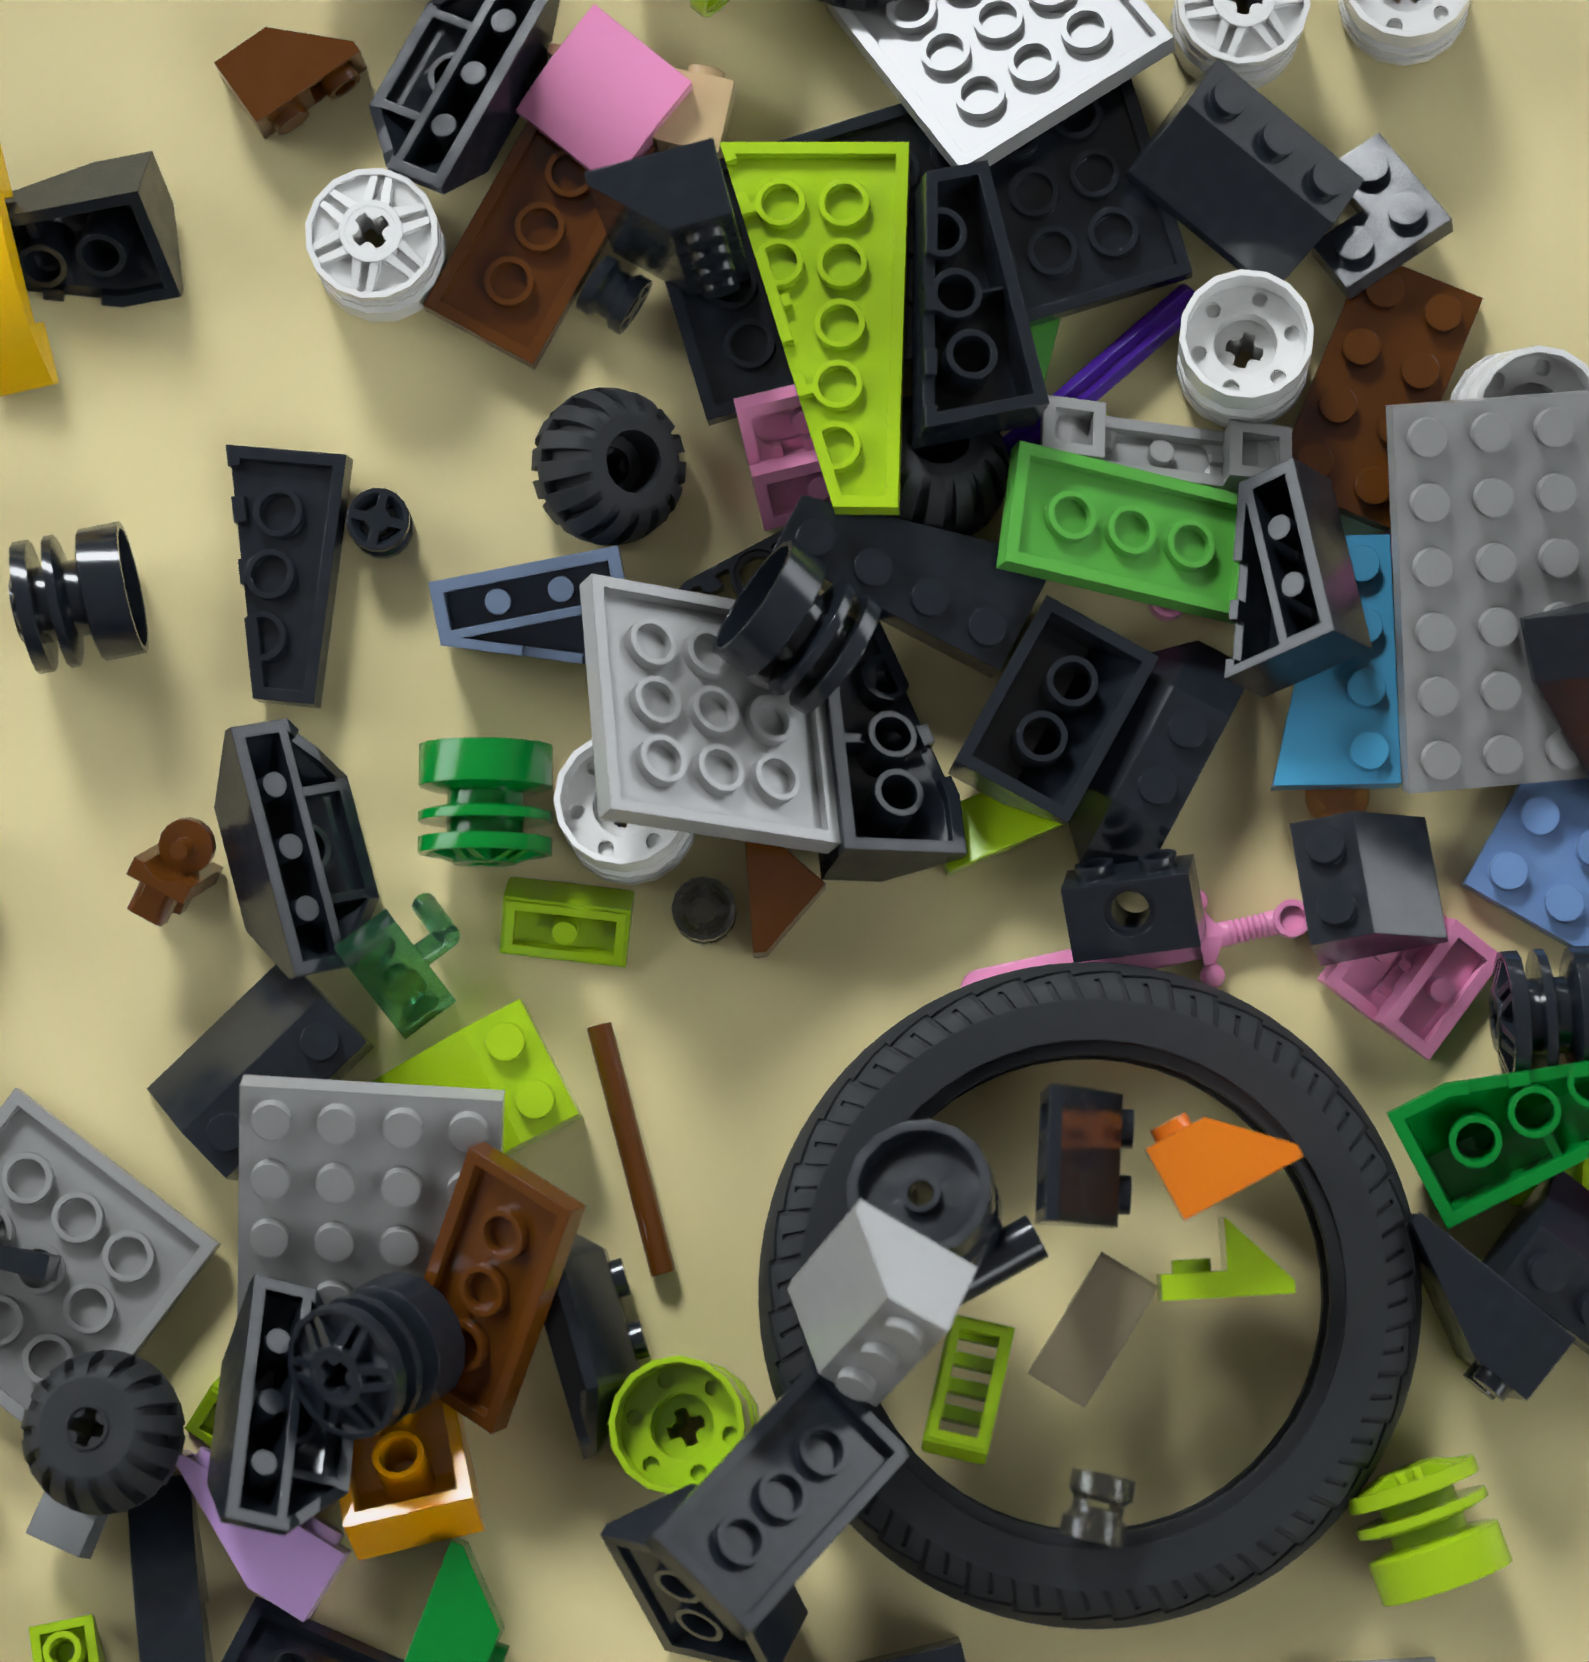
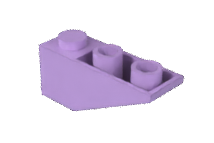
[176,1446,352,1622]

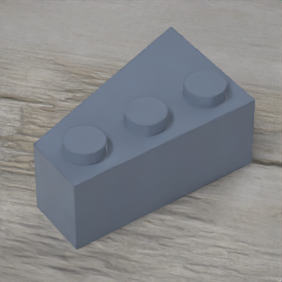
[428,545,626,664]

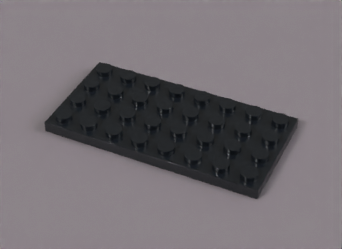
[665,78,1193,426]

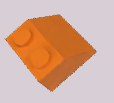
[1144,1112,1303,1221]

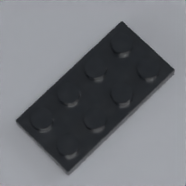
[644,1362,912,1640]

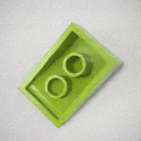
[371,999,583,1156]

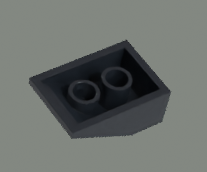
[1035,1084,1134,1228]
[1408,1212,1576,1402]

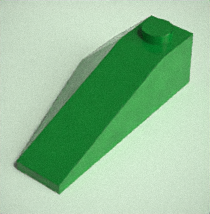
[1386,1060,1589,1229]

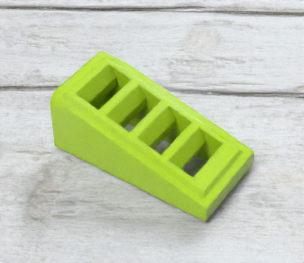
[921,1314,1015,1465]

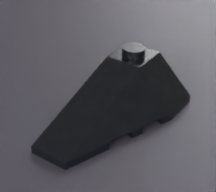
[818,620,967,882]

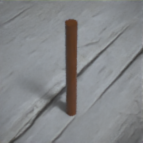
[587,1022,676,1277]

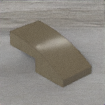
[1028,1251,1158,1408]

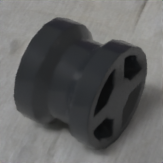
[576,254,652,335]
[346,488,414,558]

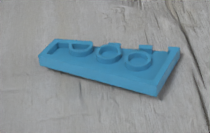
[1270,534,1401,791]

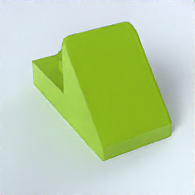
[1156,1217,1296,1301]

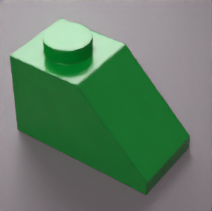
[404,1537,510,1662]

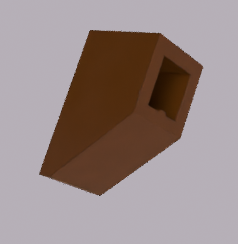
[214,27,367,139]

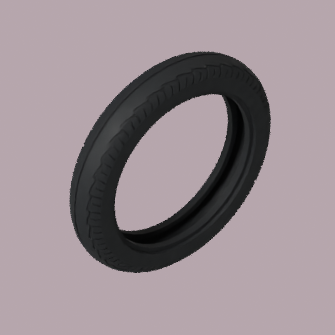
[758,962,1422,1629]

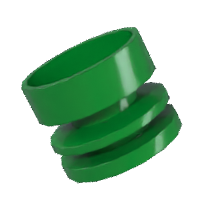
[418,737,553,867]

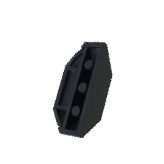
[369,0,560,195]
[1068,640,1244,894]
[214,718,379,979]
[544,1233,650,1459]
[207,1274,354,1536]

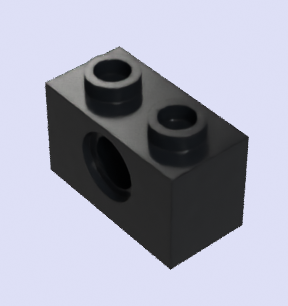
[1061,849,1206,962]

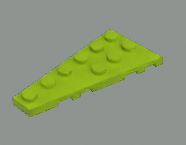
[720,142,911,515]

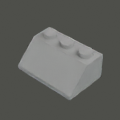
[787,1199,978,1407]

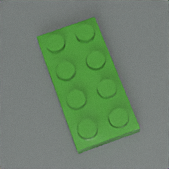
[996,440,1239,624]

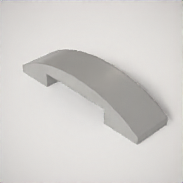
[1040,395,1292,493]

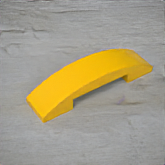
[0,143,59,397]

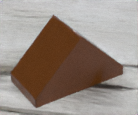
[745,841,826,958]

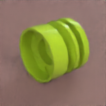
[608,1355,760,1494]
[1347,1454,1513,1607]

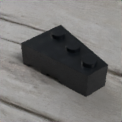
[1224,458,1373,698]

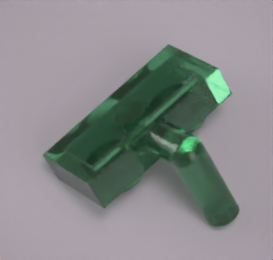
[334,893,460,1039]

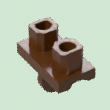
[126,817,224,927]

